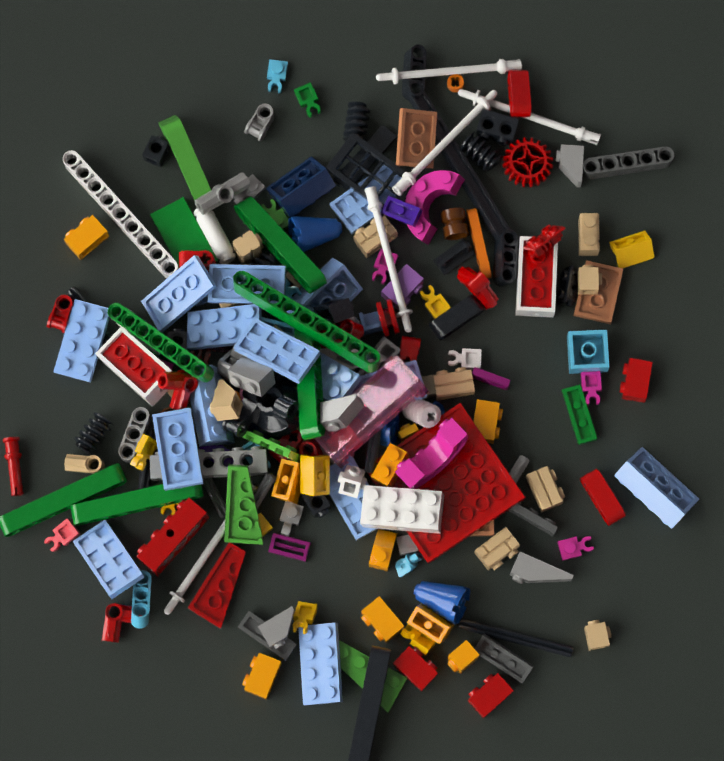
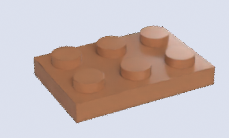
[396,108,437,169]
[573,260,623,324]

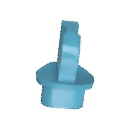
[395,552,423,577]

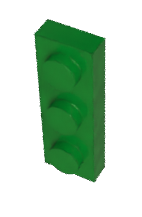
[562,384,597,445]

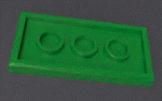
[150,197,219,268]

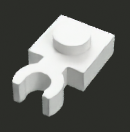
[448,348,481,369]

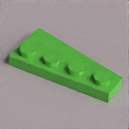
[230,423,300,463]
[224,464,264,545]
[339,640,407,713]

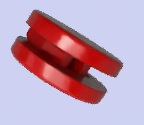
[376,299,400,337]

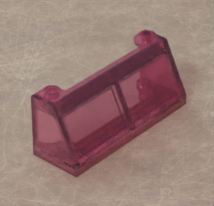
[315,355,429,469]

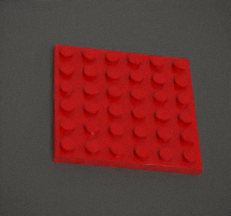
[364,403,525,564]

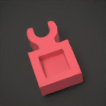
[44,518,81,552]

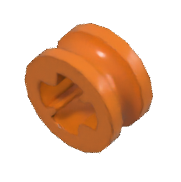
[447,74,464,93]

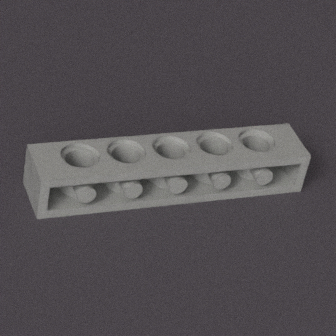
[150,446,268,481]

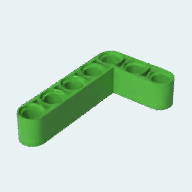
[158,115,211,201]

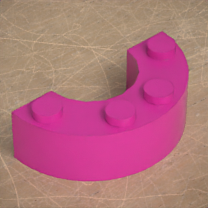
[405,170,465,245]
[395,418,468,489]

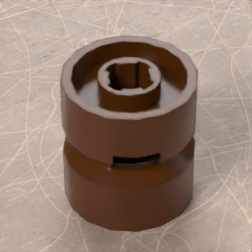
[441,208,469,240]

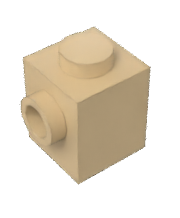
[578,265,602,294]
[584,620,611,651]

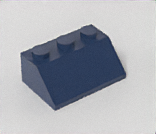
[266,156,336,218]

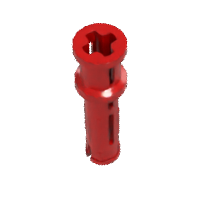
[2,437,24,496]

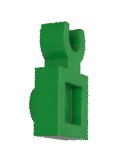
[294,82,321,118]

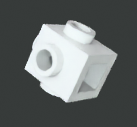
[338,465,367,498]

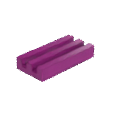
[472,367,510,390]
[268,533,311,562]

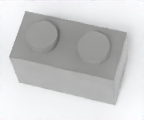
[228,356,275,397]

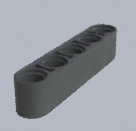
[582,147,674,179]

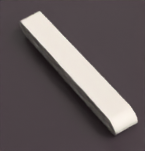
[63,150,179,279]

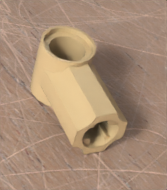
[64,454,105,474]

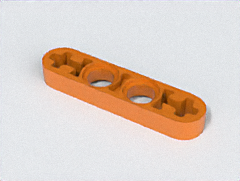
[466,208,491,279]

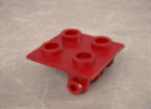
[523,225,565,259]

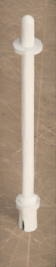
[376,59,522,84]
[458,89,601,146]
[392,90,497,196]
[364,186,413,333]
[164,484,257,615]

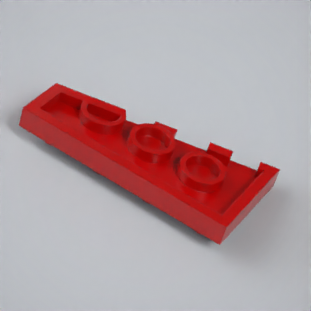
[188,542,246,629]

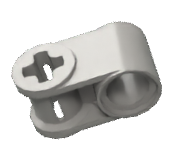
[244,103,274,142]

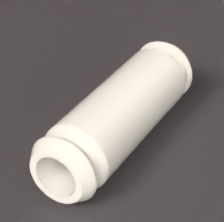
[194,209,236,264]

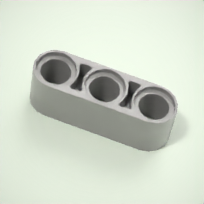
[118,407,151,463]

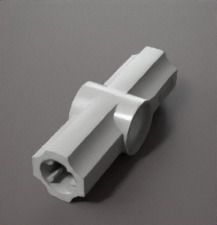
[195,172,251,215]

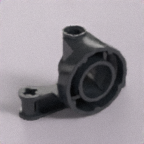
[222,371,299,438]

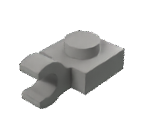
[233,174,266,204]
[280,501,304,537]

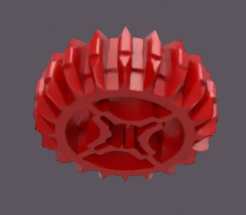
[502,137,553,188]

